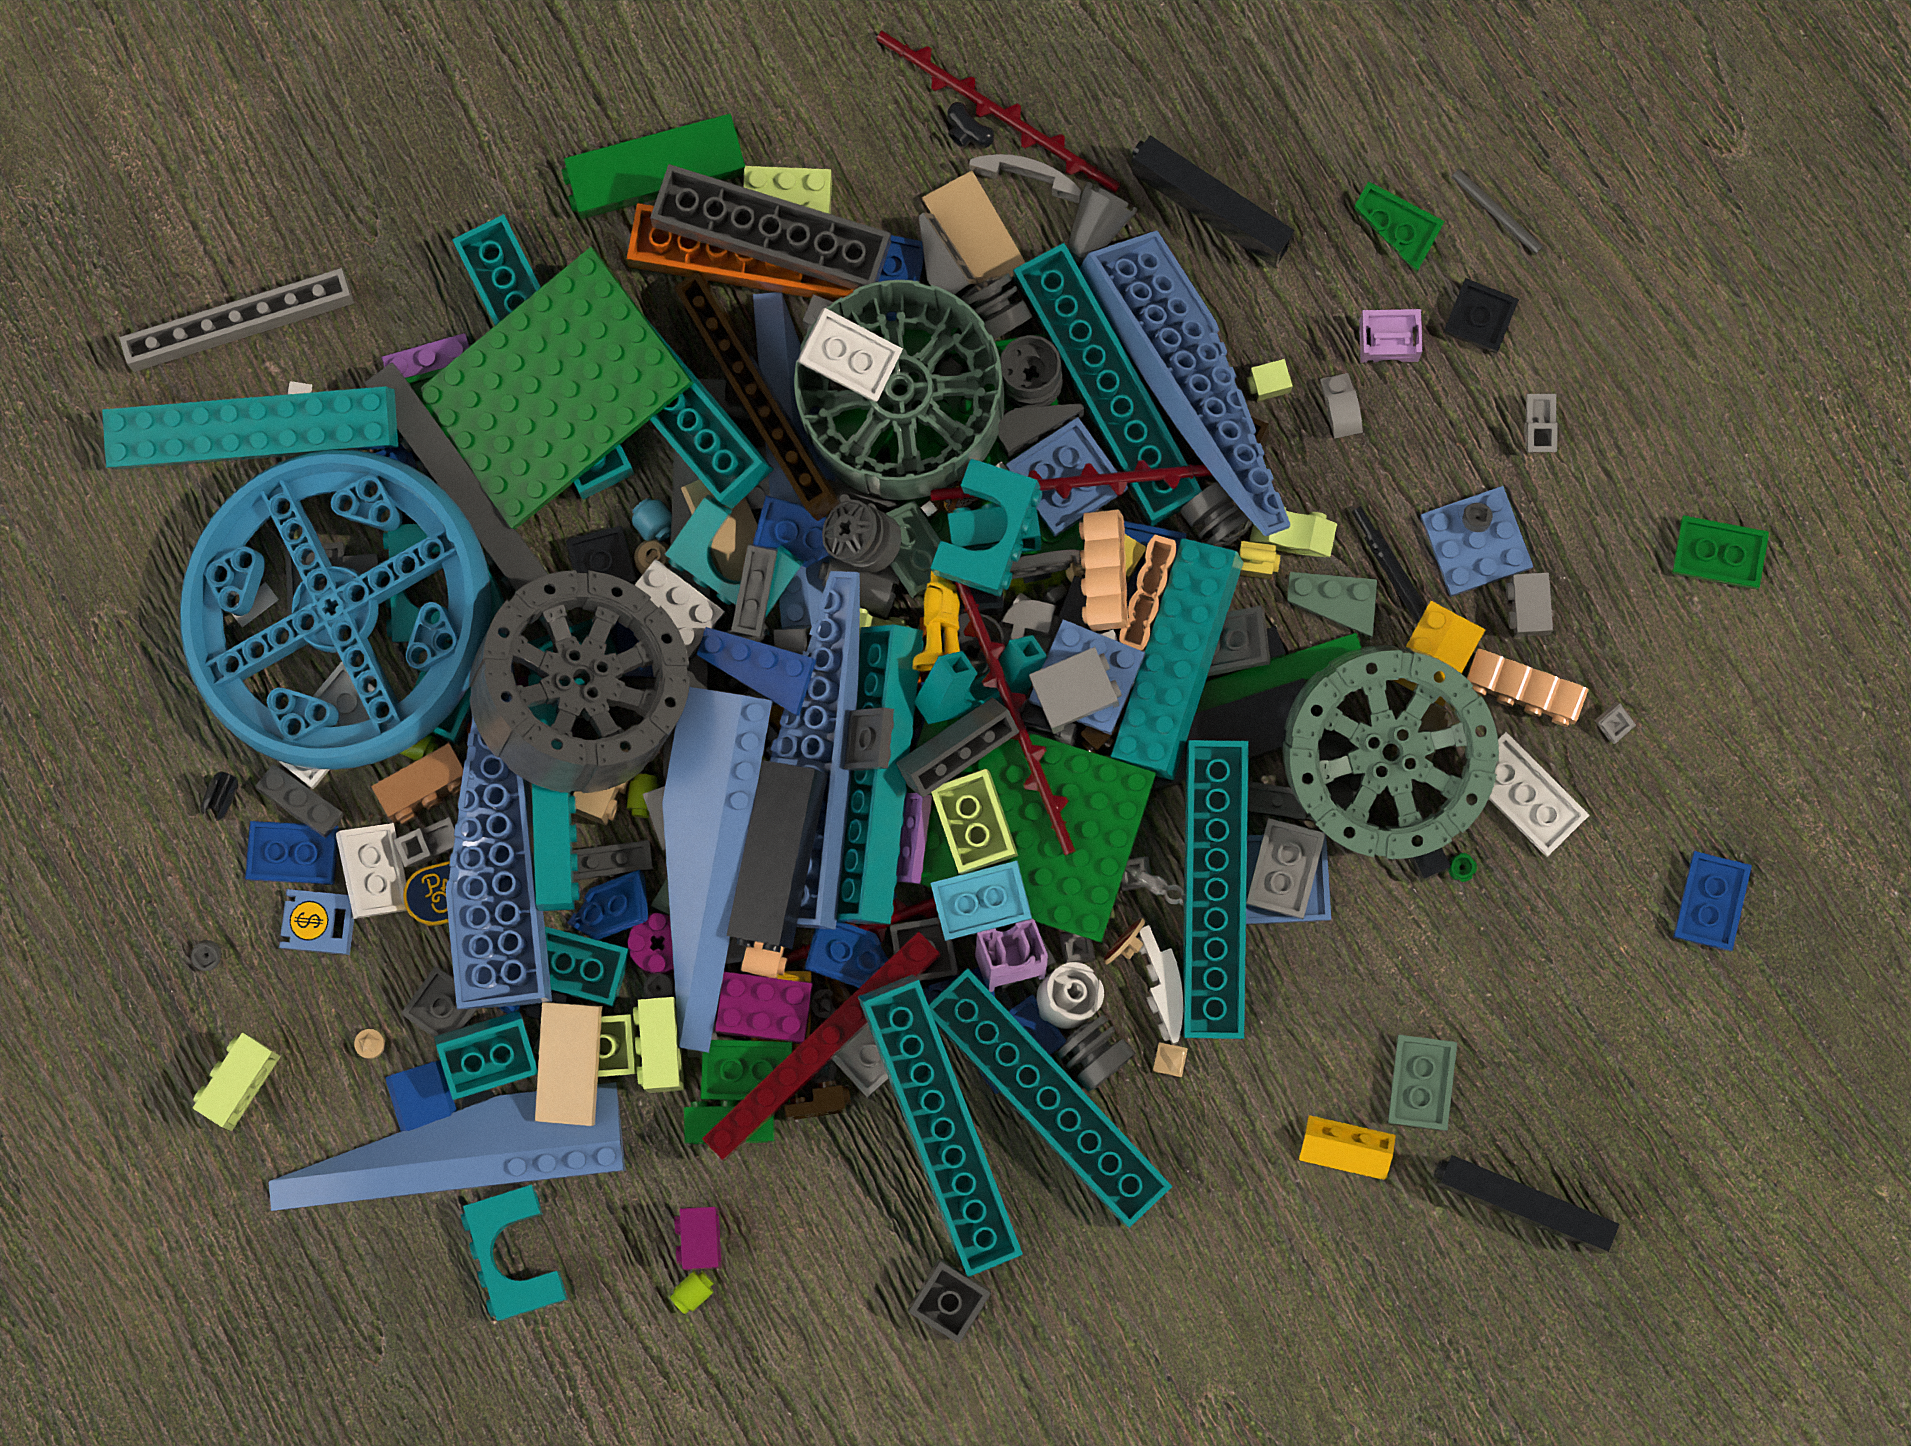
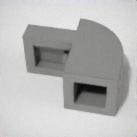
[1002,600,1055,648]

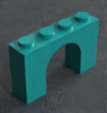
[931,459,1043,597]
[665,494,804,618]
[383,524,453,643]
[914,635,1048,724]
[460,1185,568,1321]

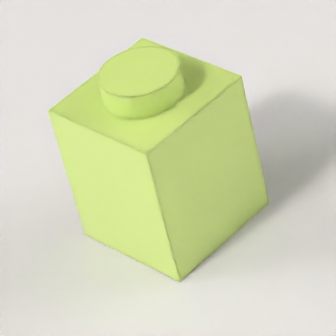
[1246,359,1292,402]

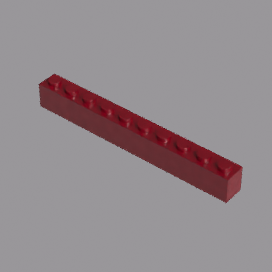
[702,932,940,1161]

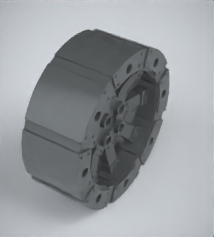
[469,570,690,793]

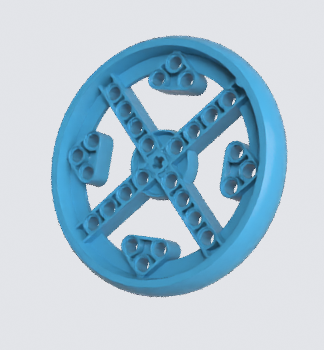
[180,450,492,770]

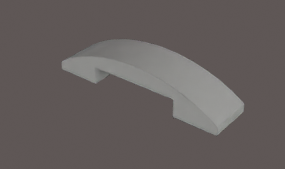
[969,154,1081,203]

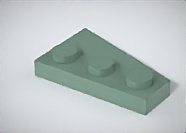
[1287,572,1377,639]

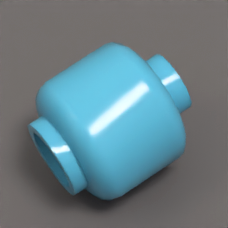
[632,498,672,541]

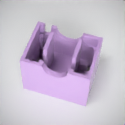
[1359,309,1422,363]
[975,919,1048,992]

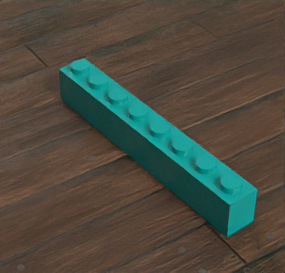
[528,674,580,911]

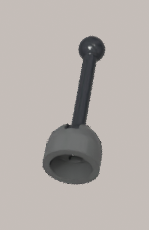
[1024,722,1077,746]

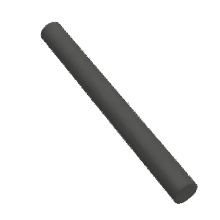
[1451,169,1543,255]

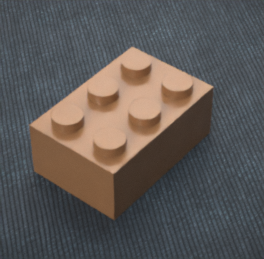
[371,743,464,825]

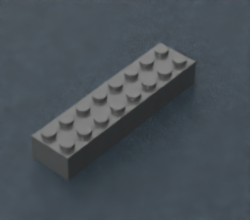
[650,164,891,290]

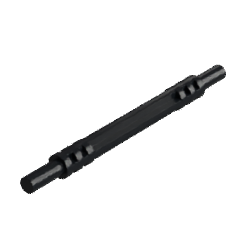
[1352,506,1466,678]

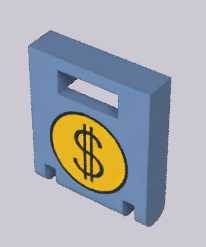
[279,889,354,955]

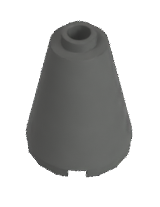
[1067,181,1138,264]
[818,558,900,618]

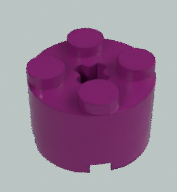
[628,913,674,975]

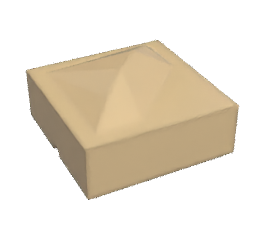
[1153,1042,1188,1078]

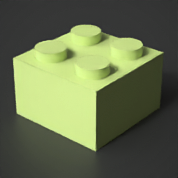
[598,1013,641,1077]

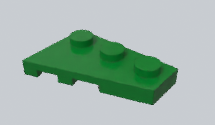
[1354,181,1445,273]

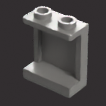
[1029,647,1122,734]

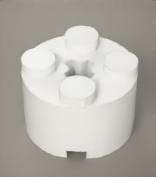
[1037,962,1104,1029]

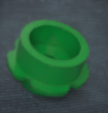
[1448,853,1477,882]

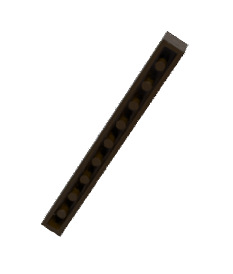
[674,271,840,521]

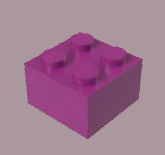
[674,1207,722,1271]

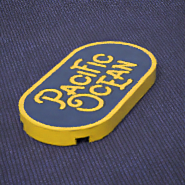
[403,861,450,926]

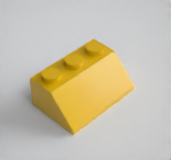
[1393,601,1485,707]

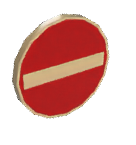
[1103,918,1145,965]

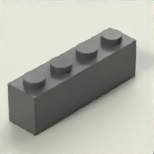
[896,697,1019,798]

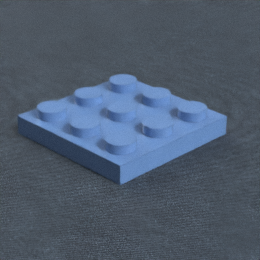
[1006,417,1128,537]
[1420,486,1533,597]
[1029,620,1145,735]
[1246,832,1331,925]

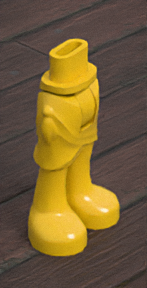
[912,571,960,671]

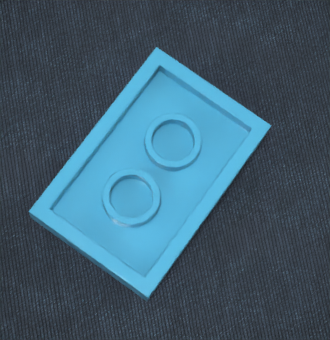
[931,861,1032,941]

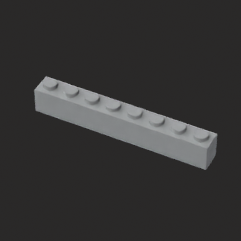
[119,268,354,372]

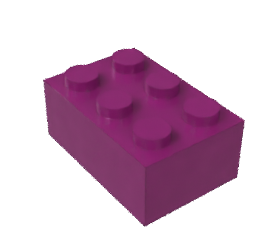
[715,972,813,1044]

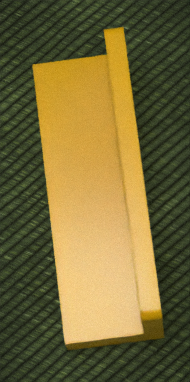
[1299,1115,1396,1180]

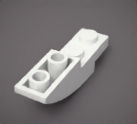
[1137,925,1183,1045]

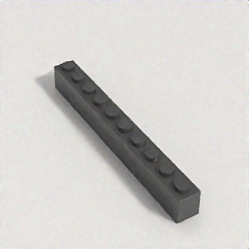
[364,362,548,592]

